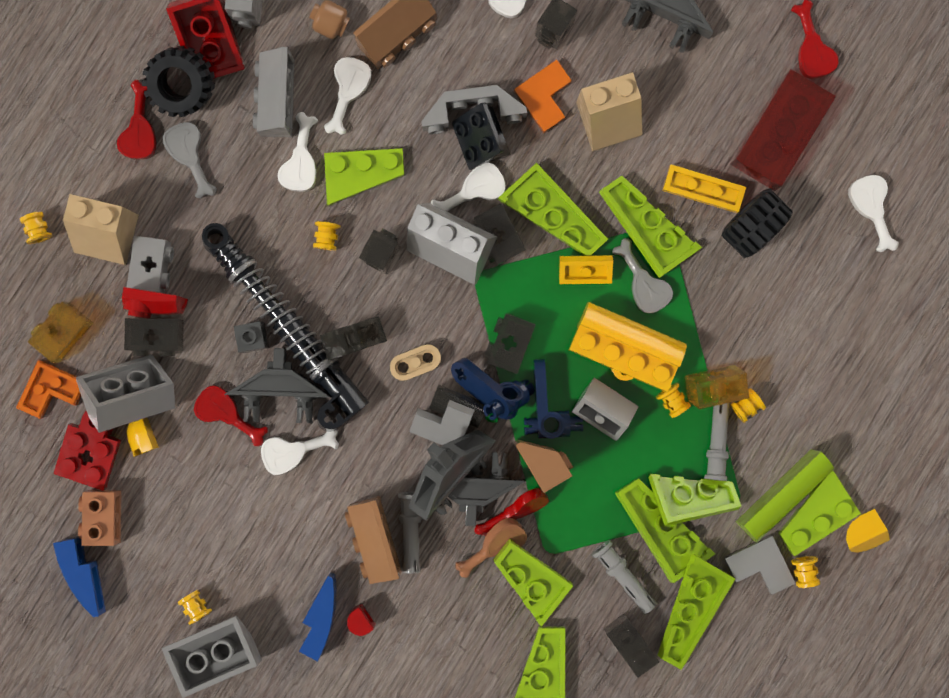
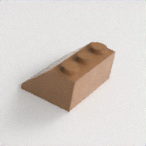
[353,0,437,69]
[513,439,573,493]
[345,496,402,584]

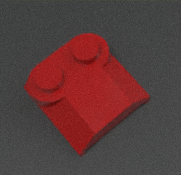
[122,287,188,319]

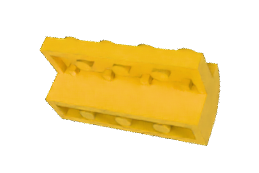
[569,302,687,392]

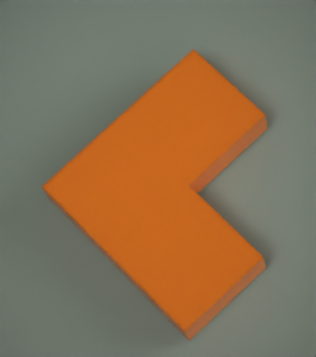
[514,60,572,133]
[16,360,81,419]

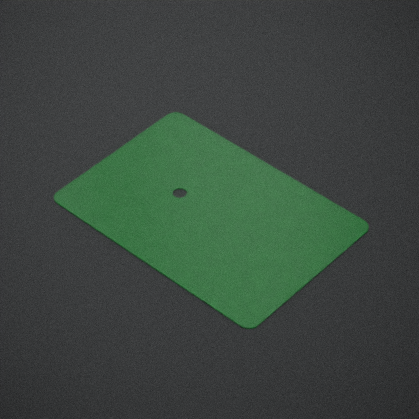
[475,233,740,554]

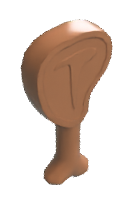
[455,518,527,578]

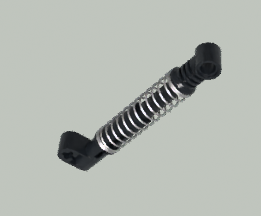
[202,223,369,432]

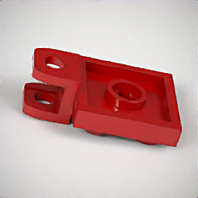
[53,411,121,491]

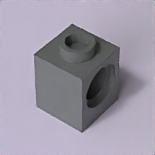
[233,321,269,353]

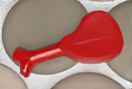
[791,0,839,79]
[117,80,157,160]
[194,385,268,446]
[474,488,549,536]

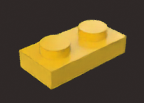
[559,255,613,284]

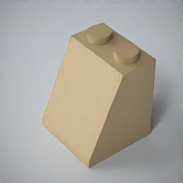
[576,72,642,152]
[63,194,139,265]

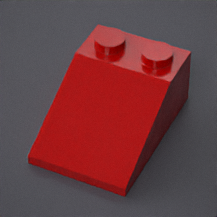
[166,0,245,79]

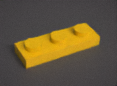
[662,164,746,213]

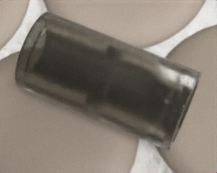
[429,385,484,428]

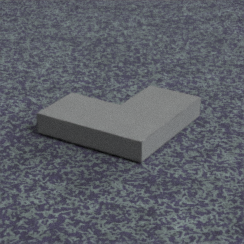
[409,400,474,445]
[724,535,796,595]

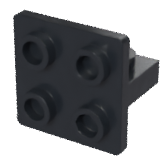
[452,102,511,170]

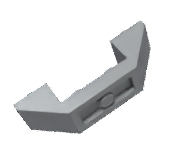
[422,85,527,134]

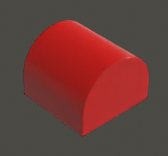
[347,603,376,636]

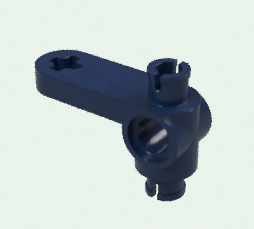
[451,358,535,420]
[524,359,583,439]

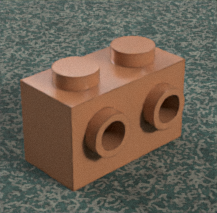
[78,490,121,546]

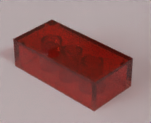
[730,69,836,191]

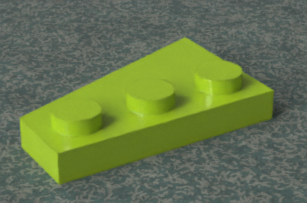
[324,148,405,206]
[778,471,861,556]
[648,474,741,526]
[493,539,573,627]
[514,626,565,698]

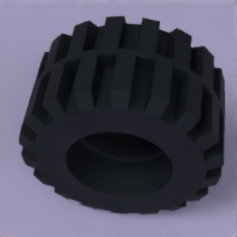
[142,46,215,117]
[721,188,793,258]

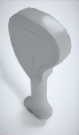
[163,122,217,199]
[612,238,673,314]

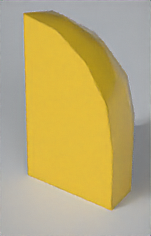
[127,417,159,457]
[846,509,890,553]

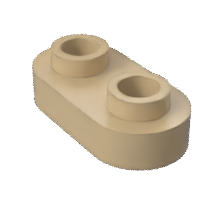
[390,345,441,381]

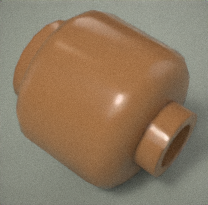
[309,0,350,39]

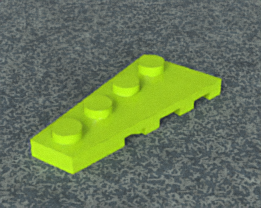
[498,162,608,256]
[599,176,703,278]
[615,478,715,583]
[657,553,735,670]

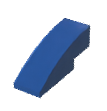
[53,537,106,617]
[299,572,337,662]

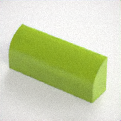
[735,449,834,543]

